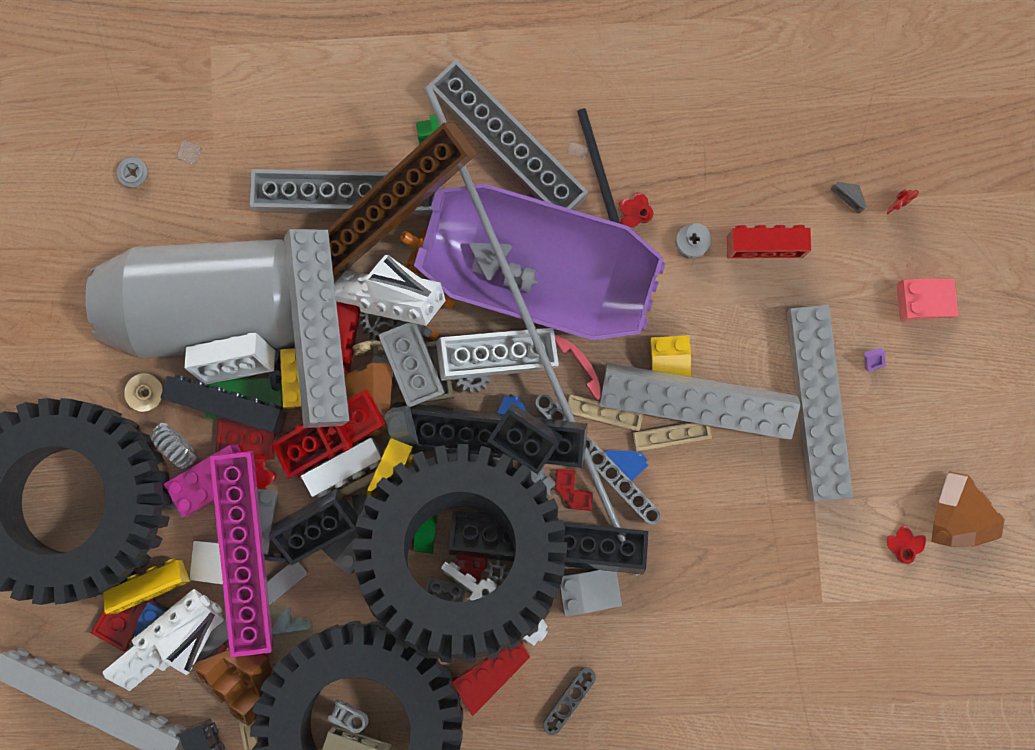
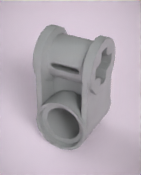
[327,699,368,733]

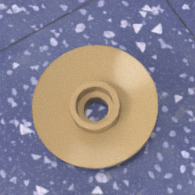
[124,373,163,412]

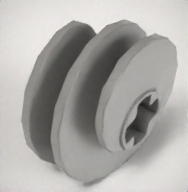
[676,223,711,258]

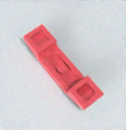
[555,335,601,401]

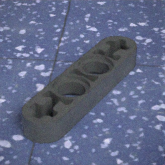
[543,667,596,735]

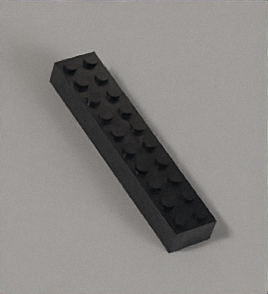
[389,402,588,468]
[448,511,649,575]

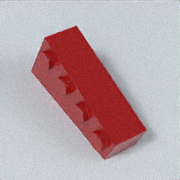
[336,301,361,375]
[452,640,530,717]

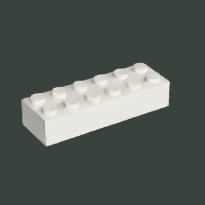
[436,328,559,380]

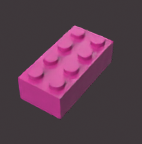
[164,445,241,518]

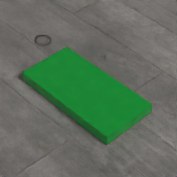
[205,378,283,419]

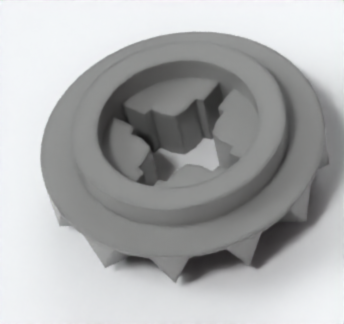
[117,157,148,187]

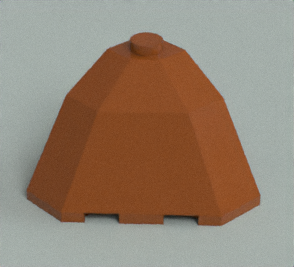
[344,362,393,436]
[931,471,1005,547]
[192,650,272,726]

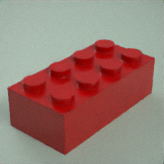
[727,225,811,259]

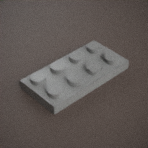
[379,322,445,407]

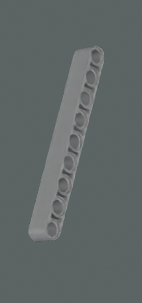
[536,394,661,525]

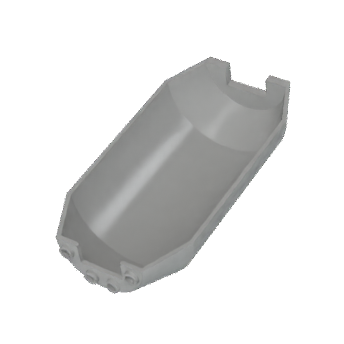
[86,239,295,359]

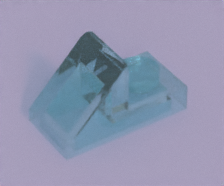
[272,607,313,634]

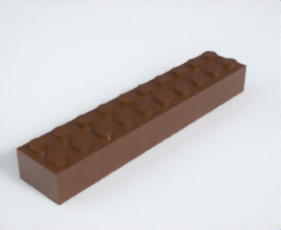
[327,122,477,275]

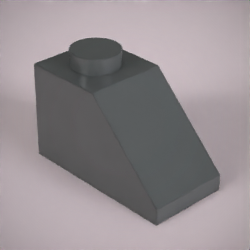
[385,406,418,445]

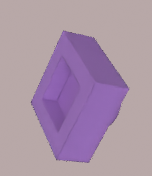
[864,347,886,372]

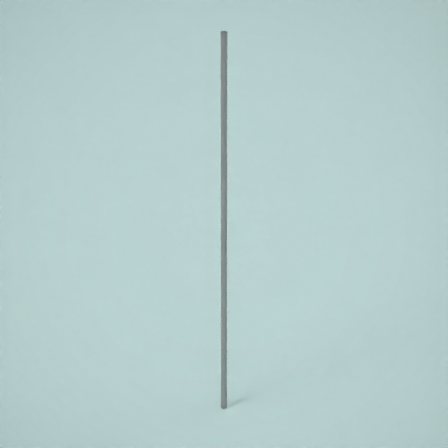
[424,85,639,576]

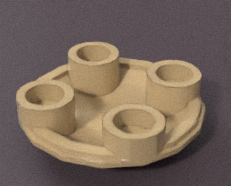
[352,340,385,356]

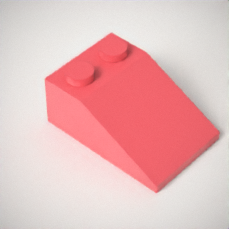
[897,279,959,321]

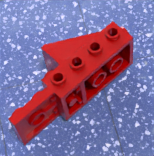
[271,389,386,479]

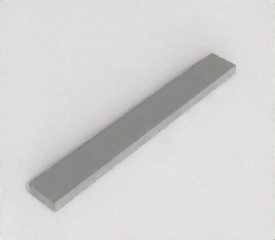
[191,561,309,670]

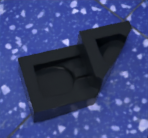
[269,348,282,391]

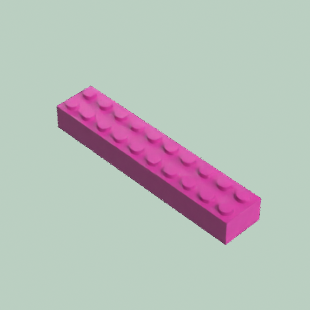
[210,451,274,657]

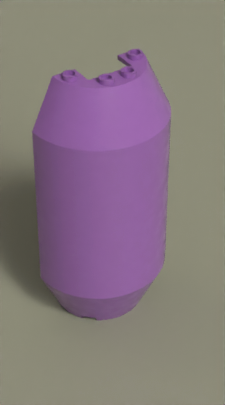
[414,183,665,340]

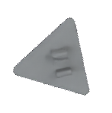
[470,243,512,281]

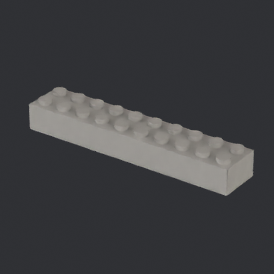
[429,59,588,210]
[250,169,443,216]
[284,229,349,428]
[786,305,853,501]
[600,363,801,440]
[0,648,186,750]

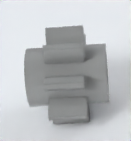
[485,560,509,583]

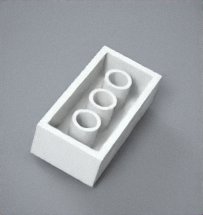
[184,333,275,384]
[301,438,383,498]

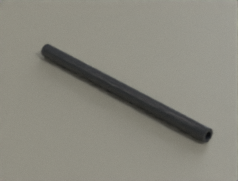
[577,108,621,224]

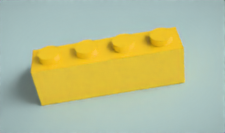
[103,558,191,614]

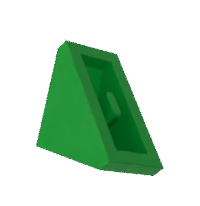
[414,515,438,554]

